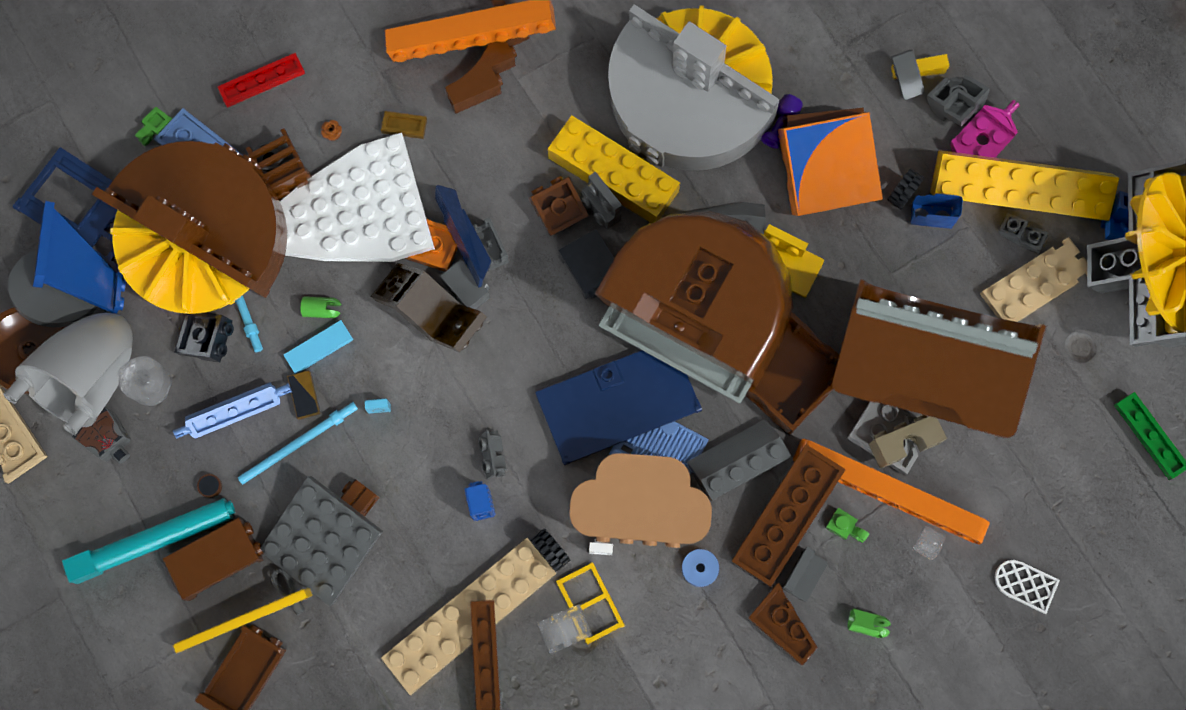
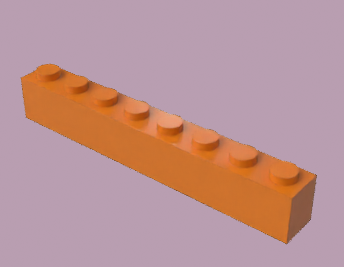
[385,0,556,62]

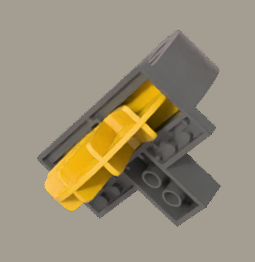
[1087,159,1186,348]

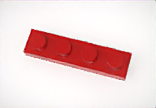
[217,52,305,108]

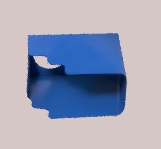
[911,194,963,229]

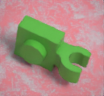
[135,107,172,146]
[826,508,869,543]

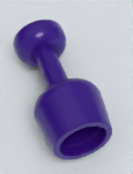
[761,94,803,149]

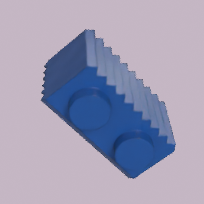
[464,481,496,521]

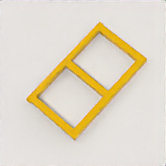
[556,562,625,645]

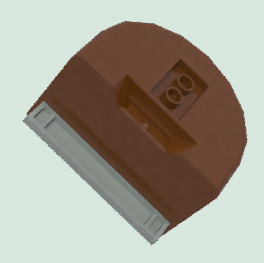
[595,211,793,404]
[833,279,1046,438]

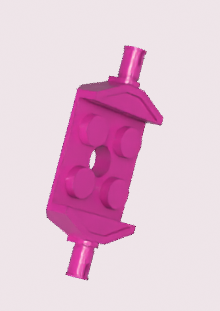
[950,100,1020,158]

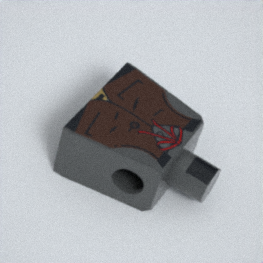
[72,407,131,464]

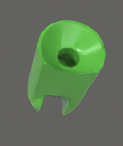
[301,296,342,318]
[847,608,891,638]

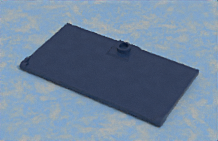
[535,350,702,466]

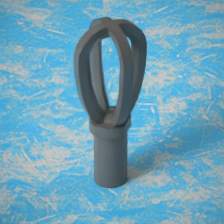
[271,569,305,615]

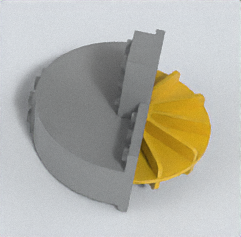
[608,4,780,171]

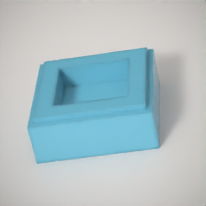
[365,399,391,414]

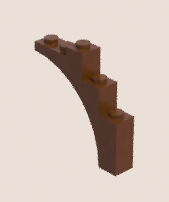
[445,0,529,114]

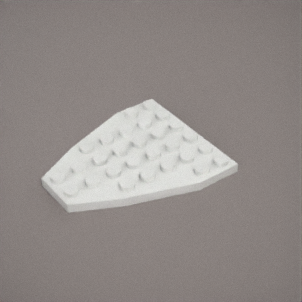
[280,133,435,262]

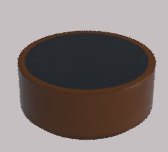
[197,474,222,498]

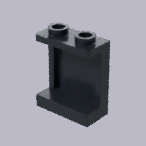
[558,229,615,299]

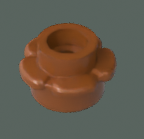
[321,120,342,141]

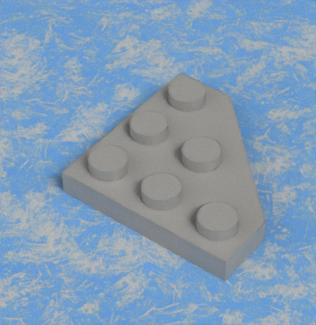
[847,401,918,476]

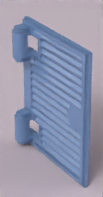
[609,421,709,475]

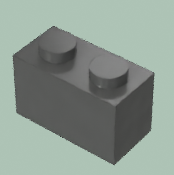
[440,260,490,309]

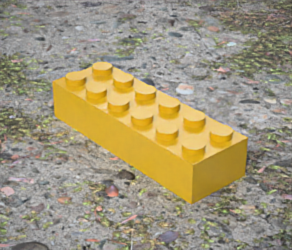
[548,115,680,223]

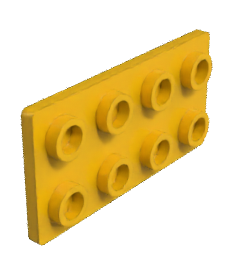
[764,224,824,298]

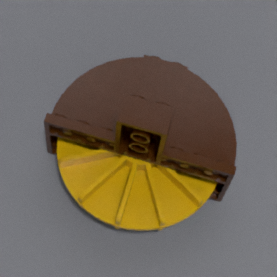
[92,141,287,314]

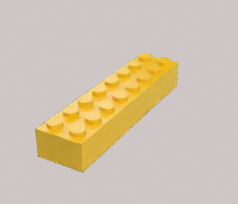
[930,150,1120,221]

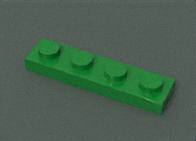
[1114,392,1186,480]

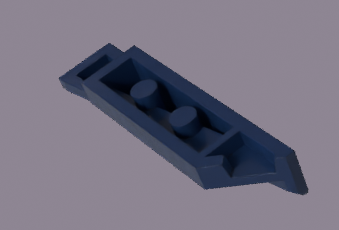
[435,185,491,288]

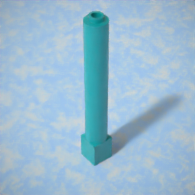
[62,498,235,584]

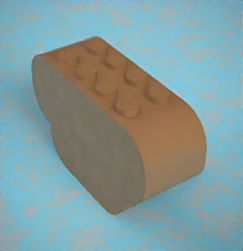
[570,453,712,548]

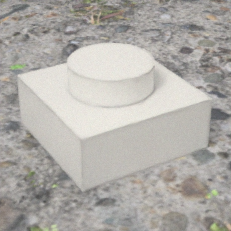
[589,539,613,555]

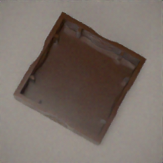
[745,313,840,436]

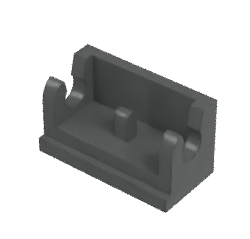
[473,217,509,271]

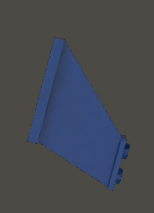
[33,201,126,314]

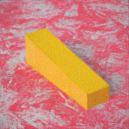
[891,54,949,79]

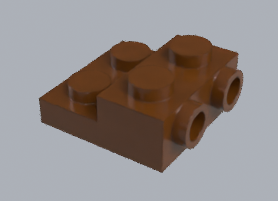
[528,176,589,236]

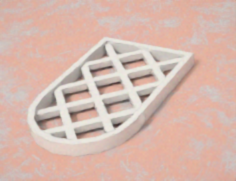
[995,560,1060,614]

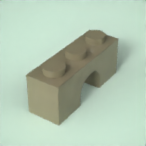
[869,415,947,469]

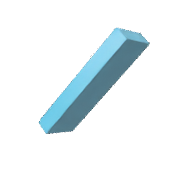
[284,320,353,374]

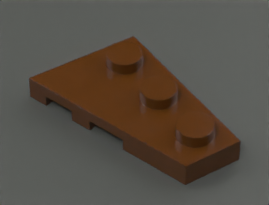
[748,582,818,666]

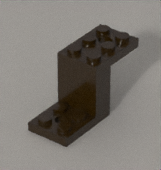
[370,263,487,353]

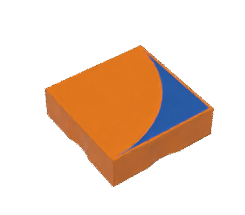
[778,112,883,216]

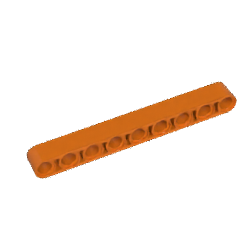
[792,439,990,545]

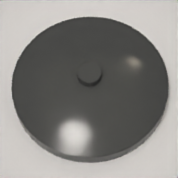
[8,249,97,327]

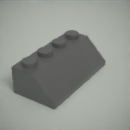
[686,419,791,501]

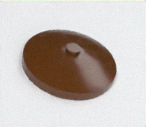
[0,307,67,394]

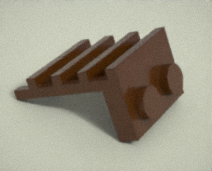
[246,128,312,199]

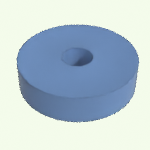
[682,549,719,587]

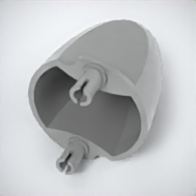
[3,313,133,435]

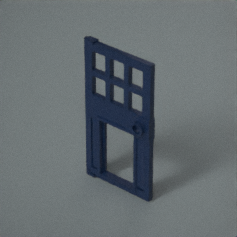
[13,147,127,282]

